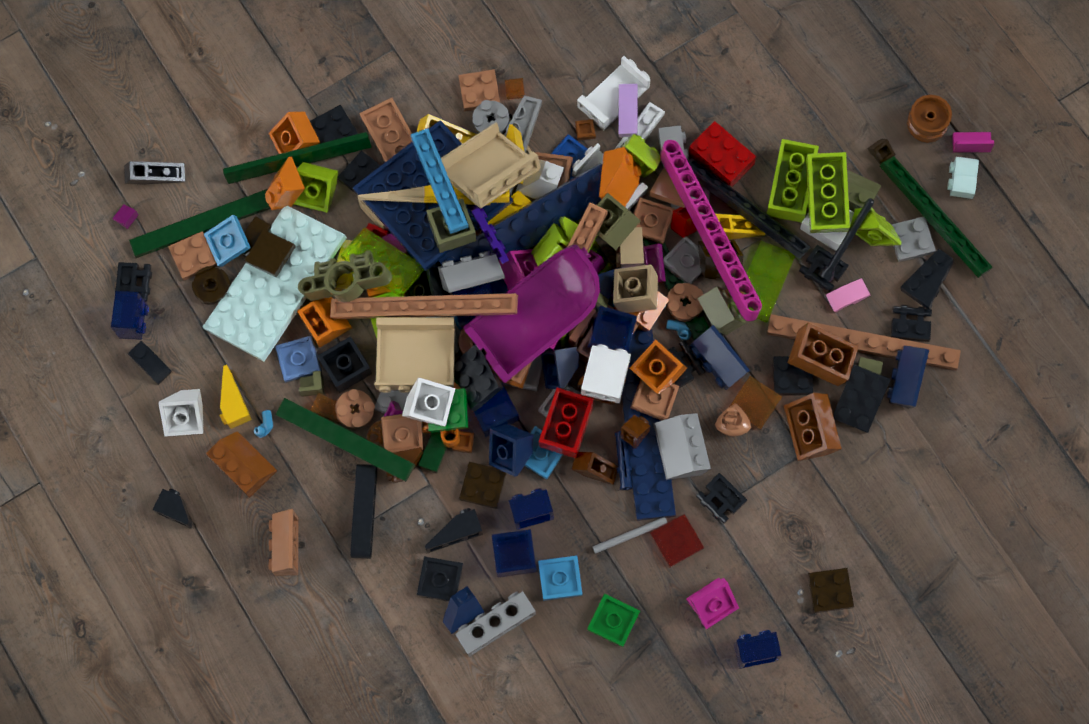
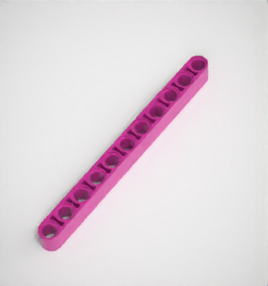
[660,140,762,321]

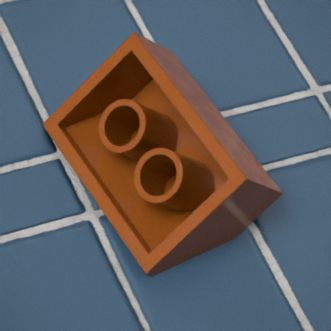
[784,393,842,461]
[206,431,277,498]

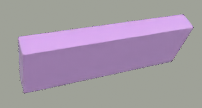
[619,84,638,137]

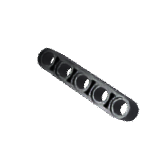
[350,464,377,559]

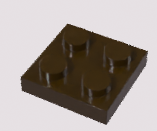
[459,462,507,509]
[807,568,854,613]

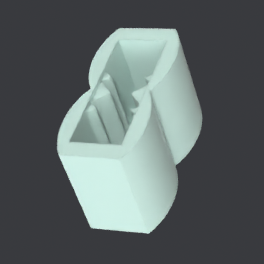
[947,157,979,199]

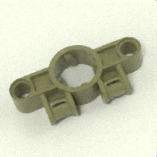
[298,250,392,302]

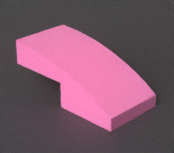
[826,278,871,312]

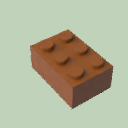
[788,323,859,386]

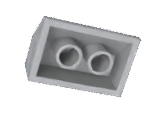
[438,251,505,293]
[653,413,711,480]

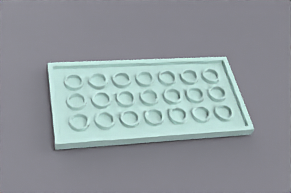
[203,206,347,362]

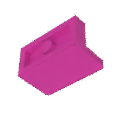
[952,132,994,153]

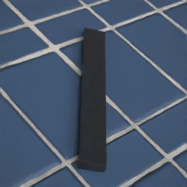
[688,158,811,259]

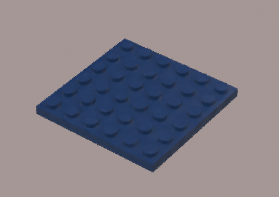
[353,120,513,271]

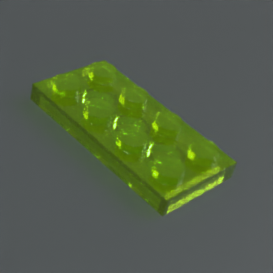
[341,227,424,297]
[744,240,796,323]

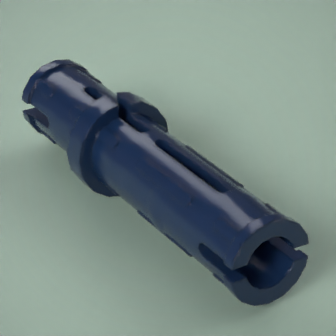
[615,431,633,490]

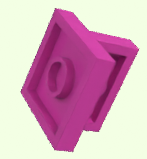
[686,578,739,629]

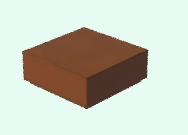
[575,119,596,141]
[453,431,475,453]

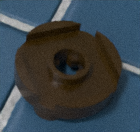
[192,266,231,304]

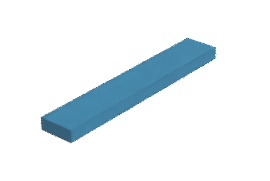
[410,128,468,234]

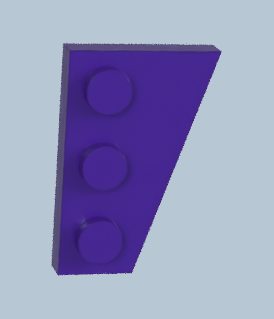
[469,205,509,264]

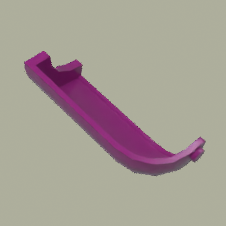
[463,245,600,383]

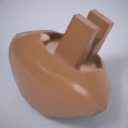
[715,404,751,437]

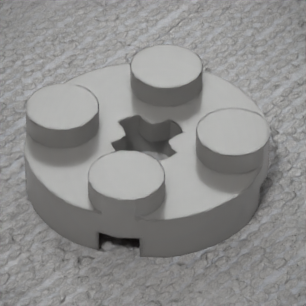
[472,100,510,134]

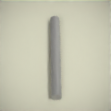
[592,517,668,554]

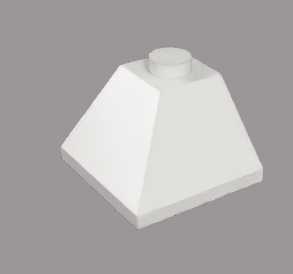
[516,159,564,200]
[402,378,455,426]
[159,389,203,436]

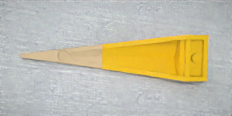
[358,185,510,205]

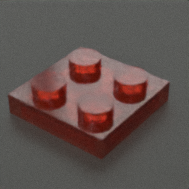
[650,514,704,568]

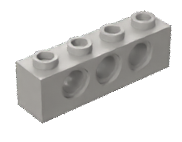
[455,591,536,657]

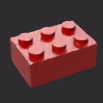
[688,121,756,187]
[538,387,594,458]

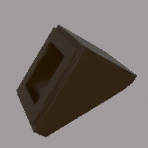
[867,138,896,165]

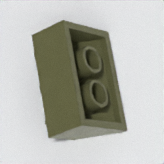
[847,170,881,212]

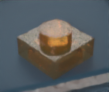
[505,78,525,100]

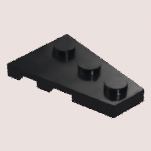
[900,249,954,311]

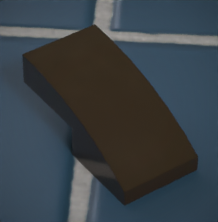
[242,216,271,257]

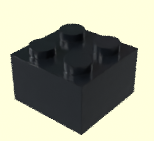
[318,336,372,393]

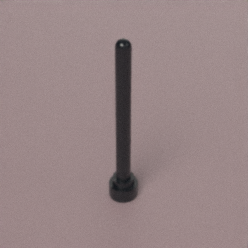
[818,198,874,282]

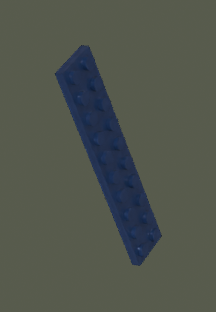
[439,163,602,266]
[621,329,676,521]

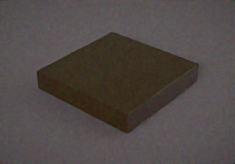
[244,230,296,278]

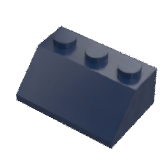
[690,325,750,390]
[886,345,929,408]

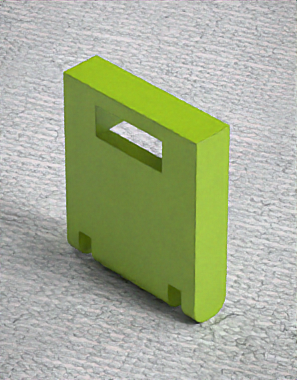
[531,223,569,266]

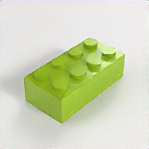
[767,139,819,223]
[806,152,850,233]

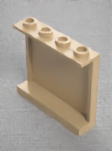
[441,122,541,208]
[374,317,455,393]

